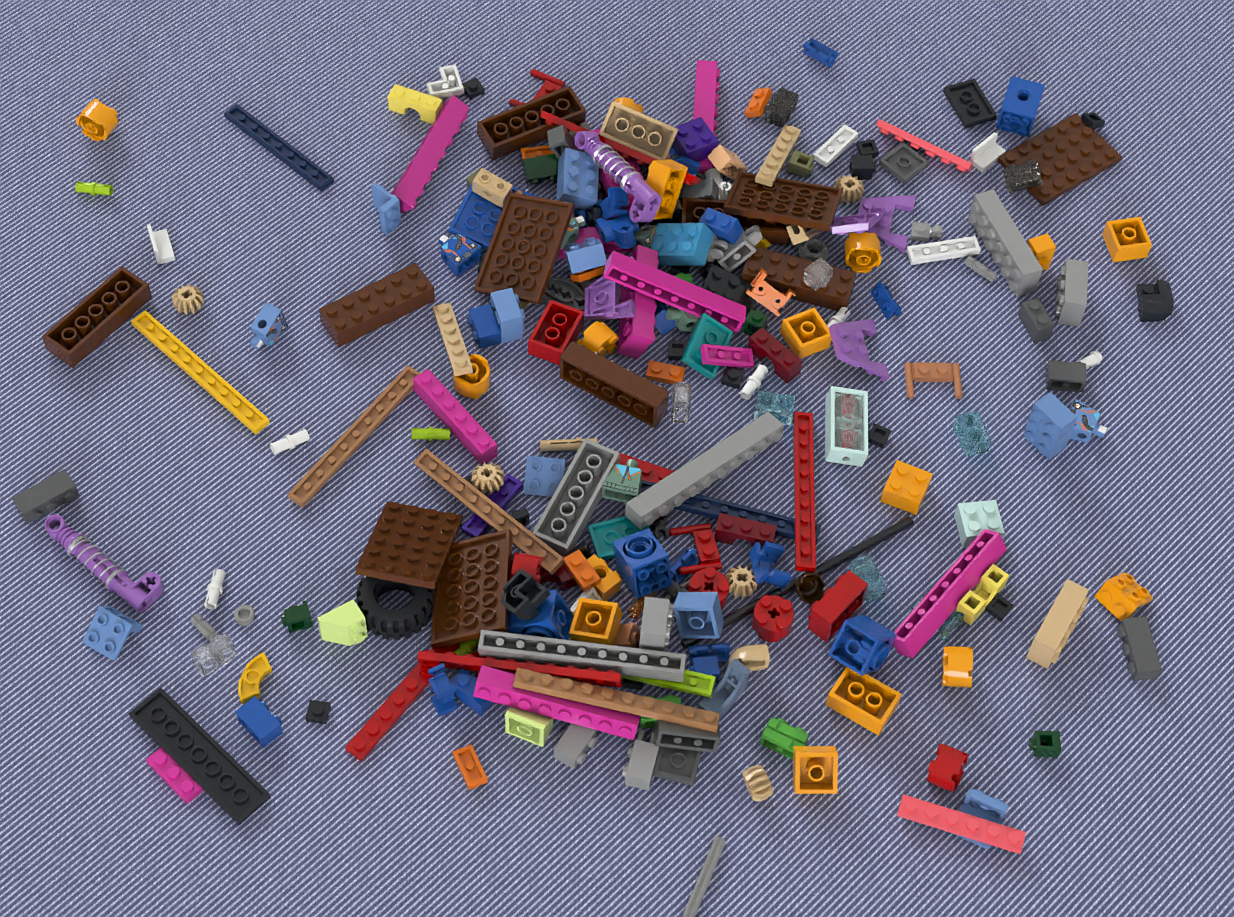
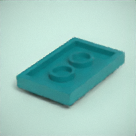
[681,313,733,380]
[587,516,650,560]

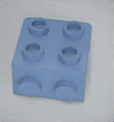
[371,182,401,235]
[955,788,1009,849]

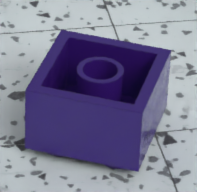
[672,117,718,162]

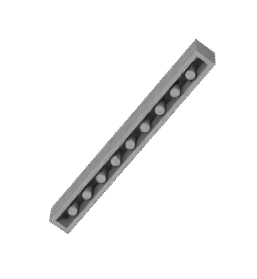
[625,412,784,530]
[478,630,686,682]

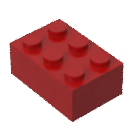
[528,300,584,365]
[808,570,868,643]

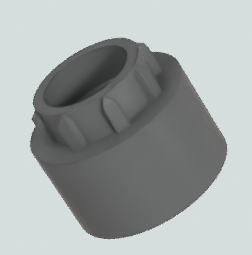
[797,238,829,264]

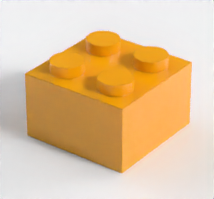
[1102,217,1152,262]
[780,307,832,359]
[881,460,933,515]
[569,598,623,646]
[793,746,838,794]

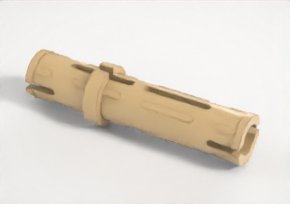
[540,437,597,452]

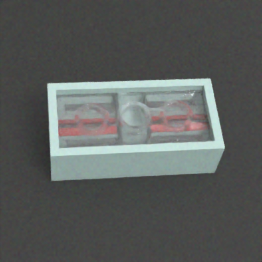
[825,386,868,467]

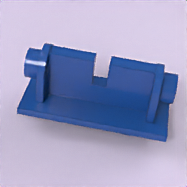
[803,37,839,68]
[871,281,902,320]
[670,548,700,584]
[688,642,730,665]

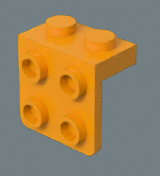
[1094,572,1153,622]

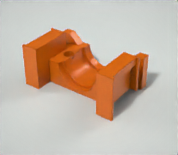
[746,268,796,317]

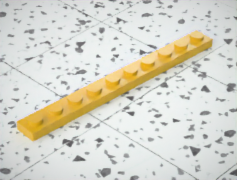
[131,310,270,435]

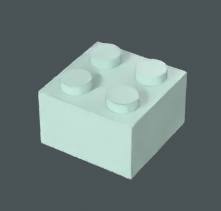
[954,500,1004,549]

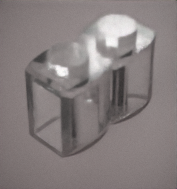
[671,382,691,423]
[191,633,236,676]

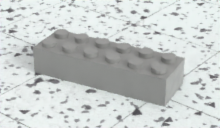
[968,189,1043,297]
[532,438,620,557]

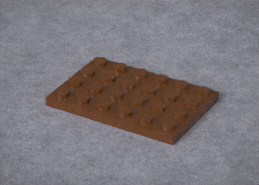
[997,113,1122,206]
[723,171,843,231]
[473,192,576,305]
[356,501,463,589]
[431,529,513,649]

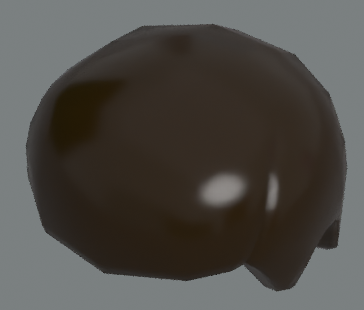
[795,572,825,604]

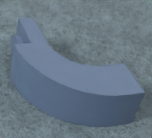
[696,658,750,720]

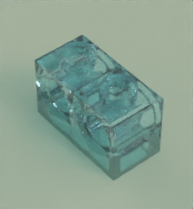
[754,390,796,426]
[953,411,992,456]
[848,553,888,603]

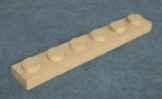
[755,125,801,187]
[433,303,473,376]

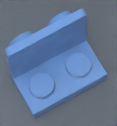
[524,456,567,497]
[82,606,143,660]

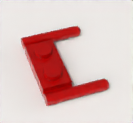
[509,69,565,107]
[669,523,722,575]

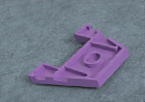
[858,195,916,253]
[830,207,886,235]
[584,256,635,321]
[829,319,889,382]

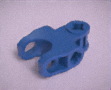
[595,212,639,249]

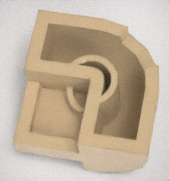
[726,644,770,671]

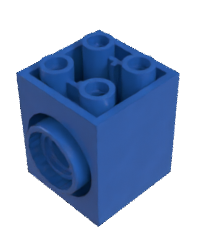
[996,76,1045,137]
[613,528,673,599]
[508,589,574,640]
[828,614,897,676]

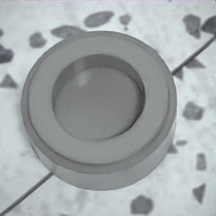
[234,605,255,626]

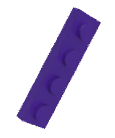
[461,474,523,538]

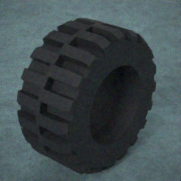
[356,576,434,640]

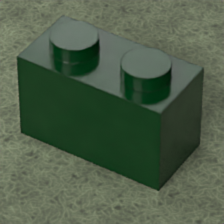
[522,154,559,185]

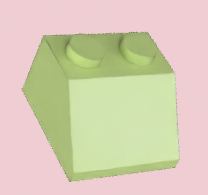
[317,599,368,646]
[505,707,553,747]

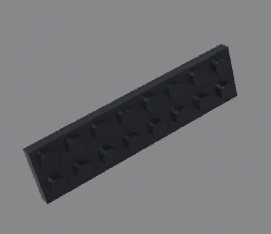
[128,687,271,825]

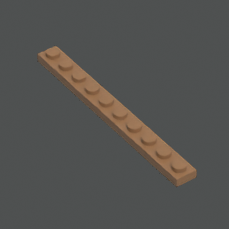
[287,365,421,508]
[413,449,565,575]
[513,668,720,733]

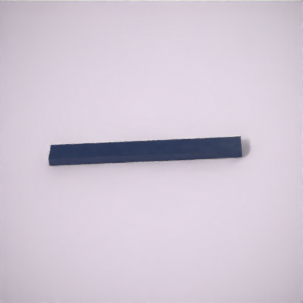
[224,104,334,192]

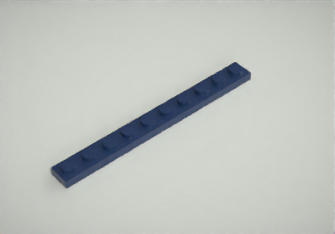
[640,480,821,545]

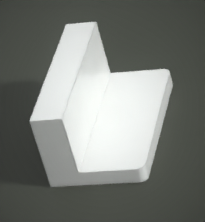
[970,132,1006,173]
[147,224,175,265]

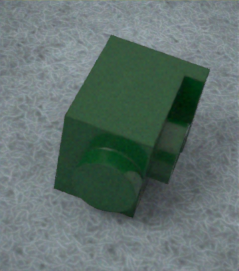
[743,309,768,336]
[280,600,313,633]
[1029,731,1062,759]

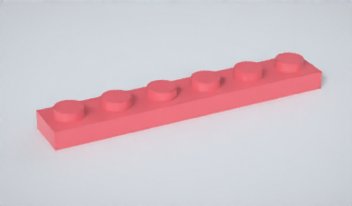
[876,119,973,173]
[897,794,1026,854]

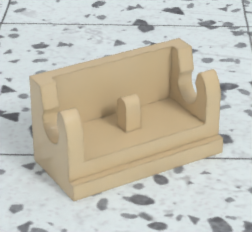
[786,225,821,246]

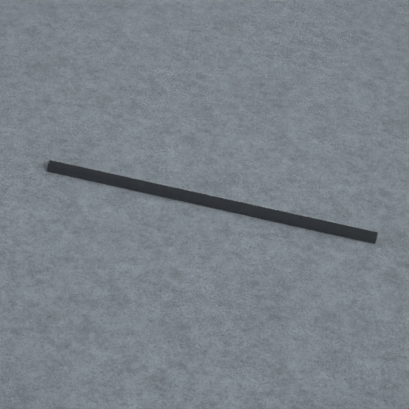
[680,517,914,649]

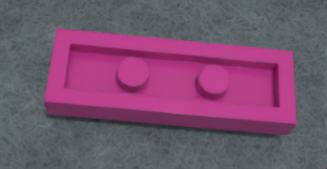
[700,344,754,369]
[146,747,203,804]

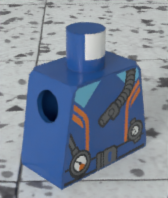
[438,234,482,277]

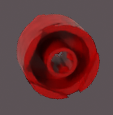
[510,552,542,583]
[688,567,729,611]
[752,595,794,642]
[927,743,969,793]

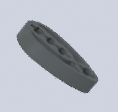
[542,277,585,311]

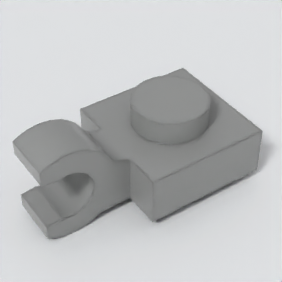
[910,222,943,242]

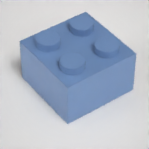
[563,237,607,274]
[490,288,525,343]
[673,592,724,639]

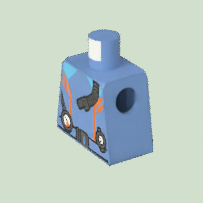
[249,302,288,349]
[1069,399,1107,443]

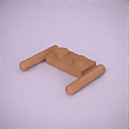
[904,362,963,399]

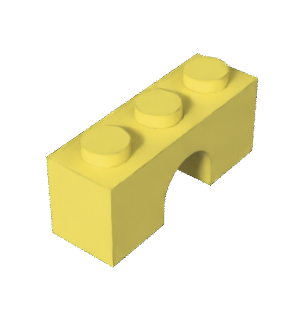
[388,84,443,124]
[955,564,1009,626]

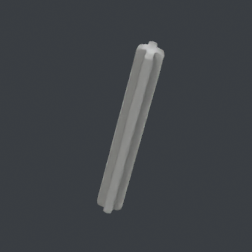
[682,837,726,917]

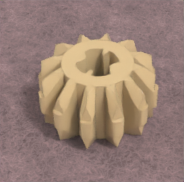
[834,174,864,204]
[172,283,204,316]
[471,462,504,495]
[725,564,758,599]
[743,765,773,802]

